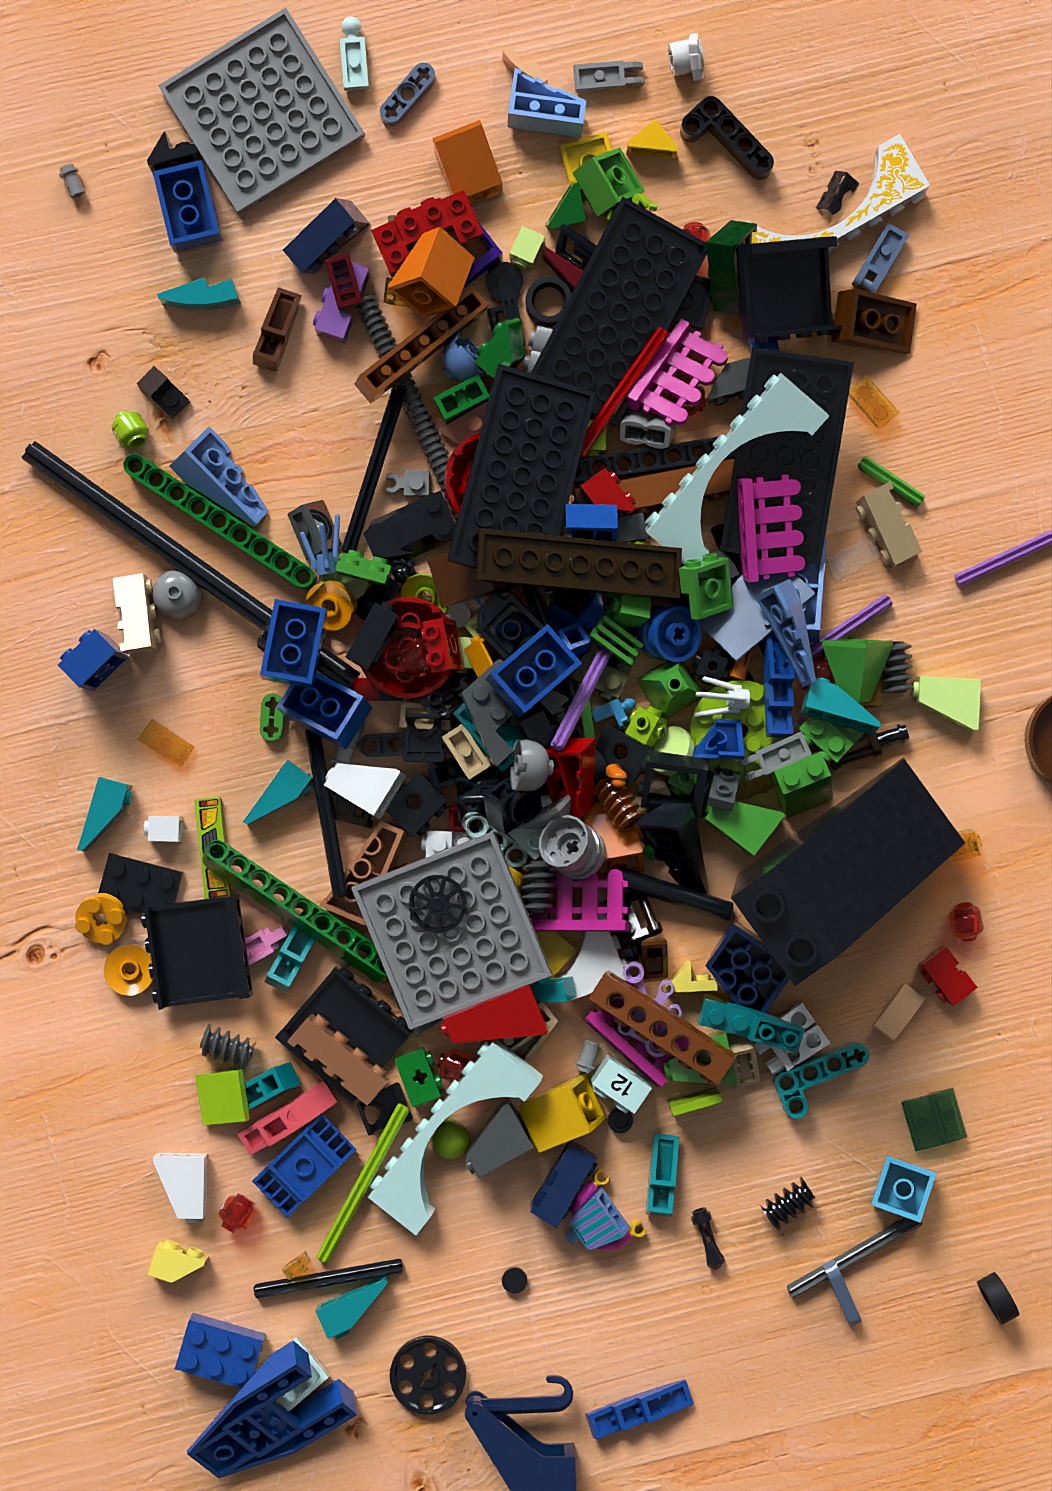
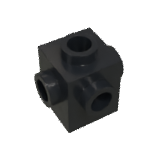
[692,648,730,686]

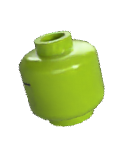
[111,411,149,449]

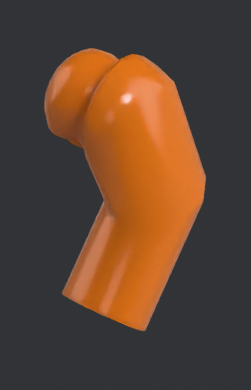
[605,763,627,787]

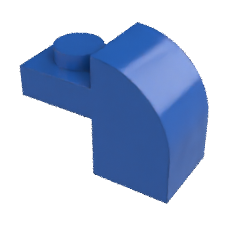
[549,618,591,657]

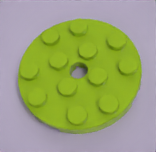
[689,680,787,781]

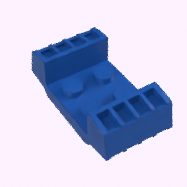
[252,1113,357,1218]

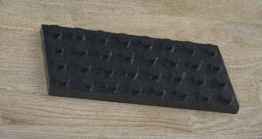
[531,196,706,426]
[720,347,854,565]
[447,364,596,589]

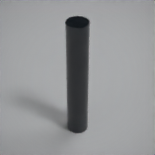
[619,867,733,921]

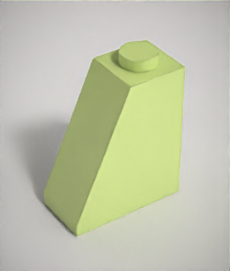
[911,676,981,731]

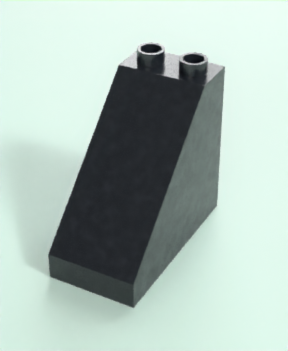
[731,757,965,986]

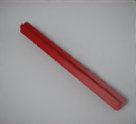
[580,327,669,457]

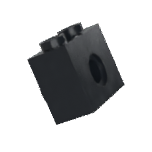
[595,724,654,786]
[386,772,449,837]
[483,775,542,835]

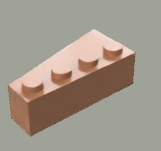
[319,821,409,926]
[287,1014,389,1106]

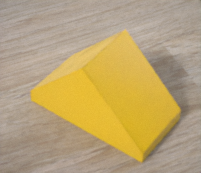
[626,119,678,159]

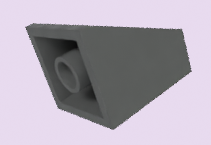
[465,1097,533,1178]

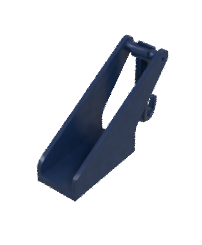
[465,1375,576,1491]

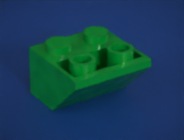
[475,318,525,378]

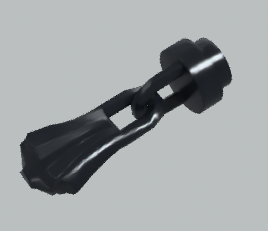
[691,1207,725,1270]

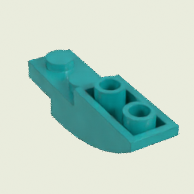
[698,998,805,1053]

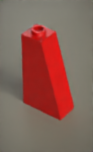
[440,984,548,1043]

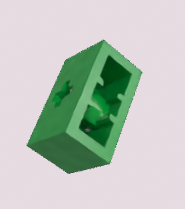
[433,374,489,425]
[394,1046,444,1107]

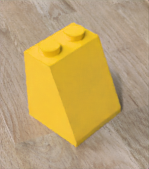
[517,1072,607,1153]

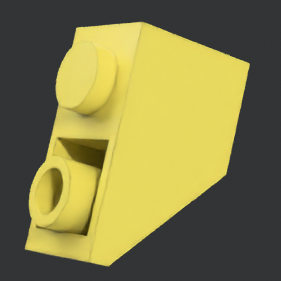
[147,1239,209,1283]

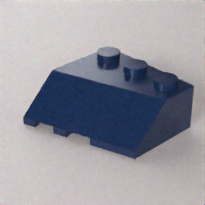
[705,920,790,1013]

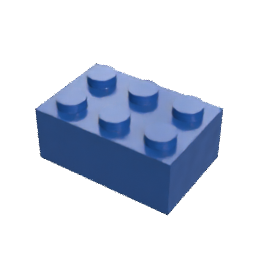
[153,160,223,252]
[260,599,328,689]
[485,624,582,718]
[58,629,130,692]
[276,672,373,750]
[175,1313,266,1388]

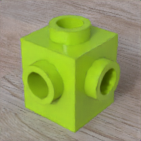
[625,705,668,747]

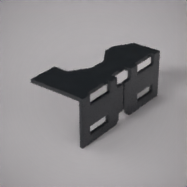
[816,171,859,215]

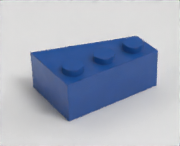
[566,504,618,542]

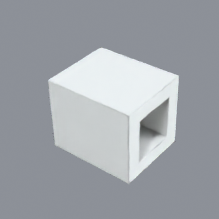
[144,816,183,842]

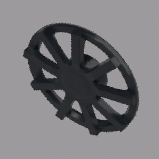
[409,875,467,933]

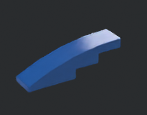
[764,631,795,737]
[585,1379,694,1440]

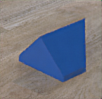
[693,719,744,760]

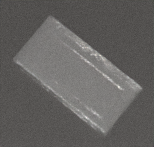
[825,536,882,582]

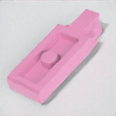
[245,926,288,965]

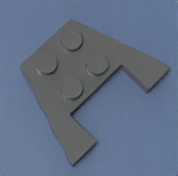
[460,659,569,767]

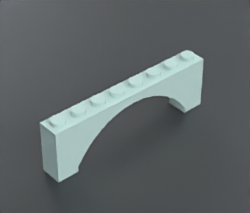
[645,373,829,565]
[368,1039,543,1235]

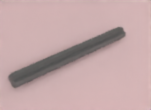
[787,1217,923,1299]

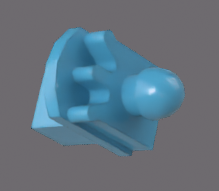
[591,698,636,730]

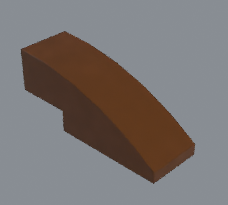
[253,287,302,372]

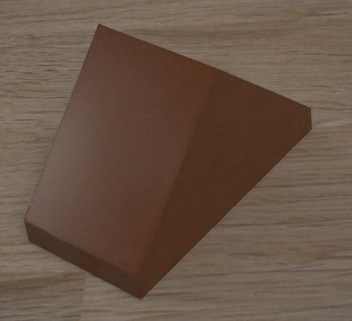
[640,938,668,980]

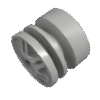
[539,815,606,880]

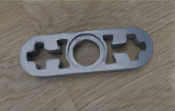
[380,62,435,126]
[822,1259,862,1327]

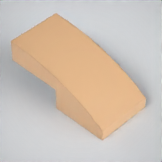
[502,45,548,85]
[872,983,925,1041]

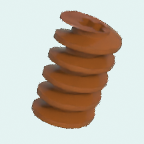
[594,777,645,833]

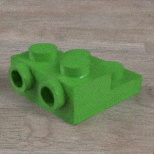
[335,550,392,587]
[679,553,733,620]
[799,717,865,764]

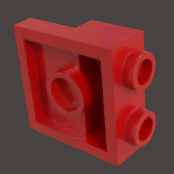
[421,618,464,673]

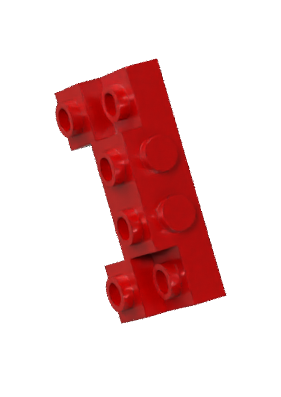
[371,190,484,277]

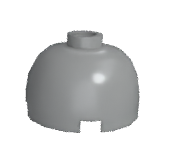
[152,569,204,620]
[510,740,554,792]

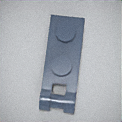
[852,223,909,293]

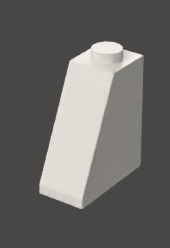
[324,763,407,819]
[153,1153,208,1223]

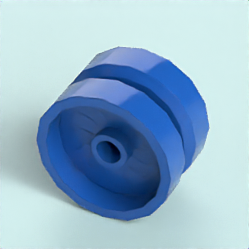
[637,605,702,662]

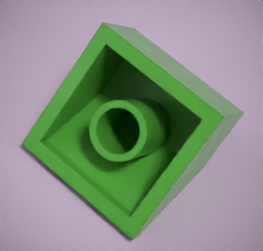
[573,147,645,217]

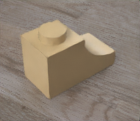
[725,1032,761,1089]

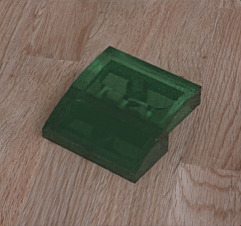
[901,1088,967,1151]

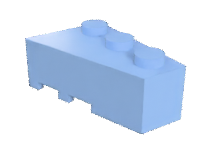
[507,67,586,138]

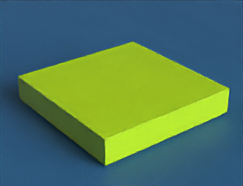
[195,1069,250,1126]
[668,1087,723,1117]

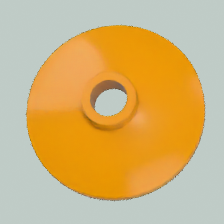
[104,945,153,995]

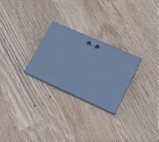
[699,572,815,662]

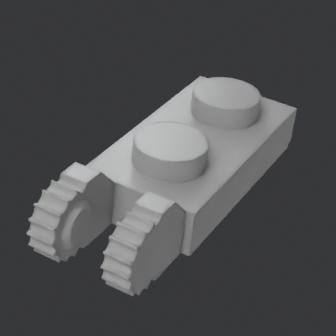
[573,61,645,93]
[737,731,812,782]

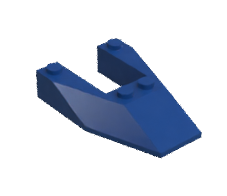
[187,1341,357,1478]

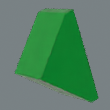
[546,181,586,228]

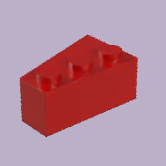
[545,738,596,819]

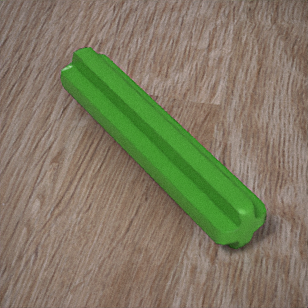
[857,456,925,507]

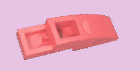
[237,1080,338,1155]

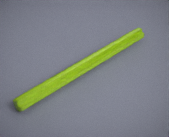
[317,1103,409,1263]

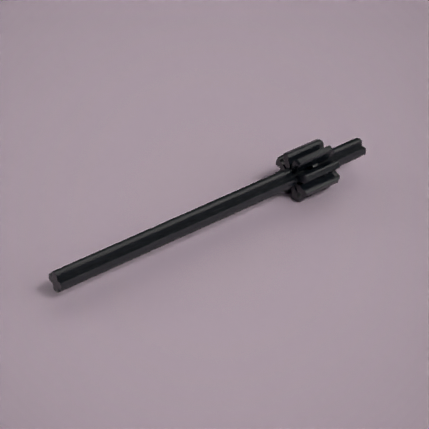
[22,441,360,689]

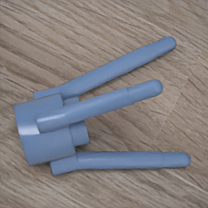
[300,514,340,575]

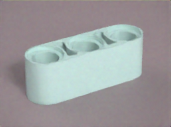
[462,812,528,868]

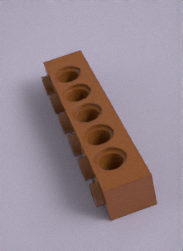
[354,286,489,404]
[588,970,738,1085]

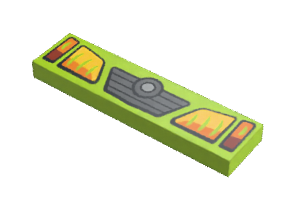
[194,797,231,899]

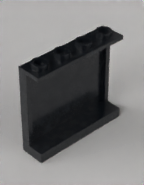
[738,236,842,343]
[141,894,253,1010]
[275,966,413,1104]

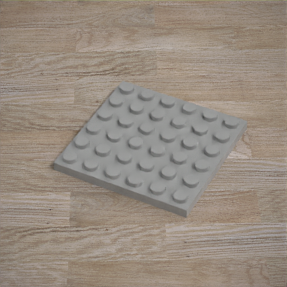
[158,7,365,214]
[351,831,552,1030]

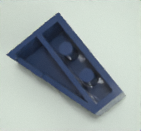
[283,198,370,274]
[530,1140,598,1229]

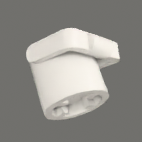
[668,33,704,81]

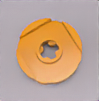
[305,579,357,631]
[75,893,128,945]

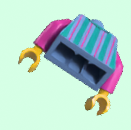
[565,1169,646,1251]

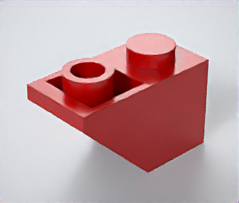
[580,468,636,515]

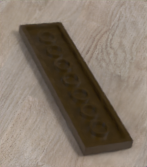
[475,528,682,600]

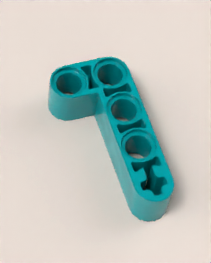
[773,1041,870,1119]

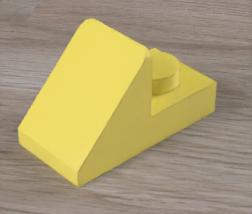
[665,960,717,992]

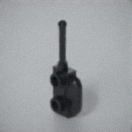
[421,653,500,720]

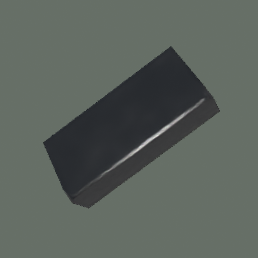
[355,577,402,621]

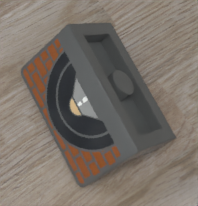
[287,500,342,560]

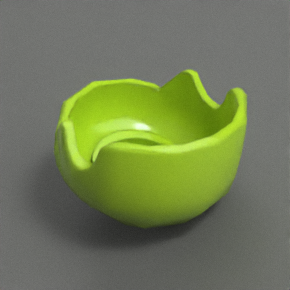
[430,1118,470,1159]

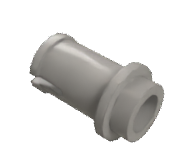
[59,164,86,198]
[575,1040,600,1074]

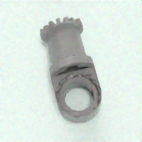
[330,722,364,765]

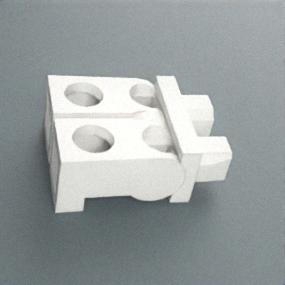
[753,1001,830,1074]

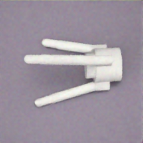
[694,677,750,718]

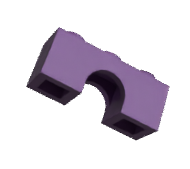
[313,262,370,344]

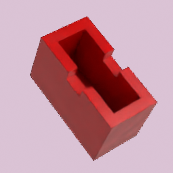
[919,946,978,1006]

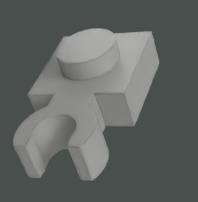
[386,470,429,497]

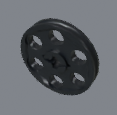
[390,1335,466,1415]

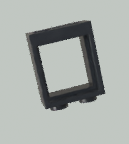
[345,602,400,673]
[637,750,710,815]

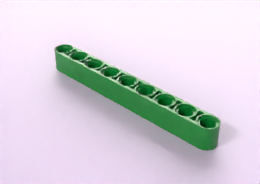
[123,454,316,590]
[202,840,389,983]

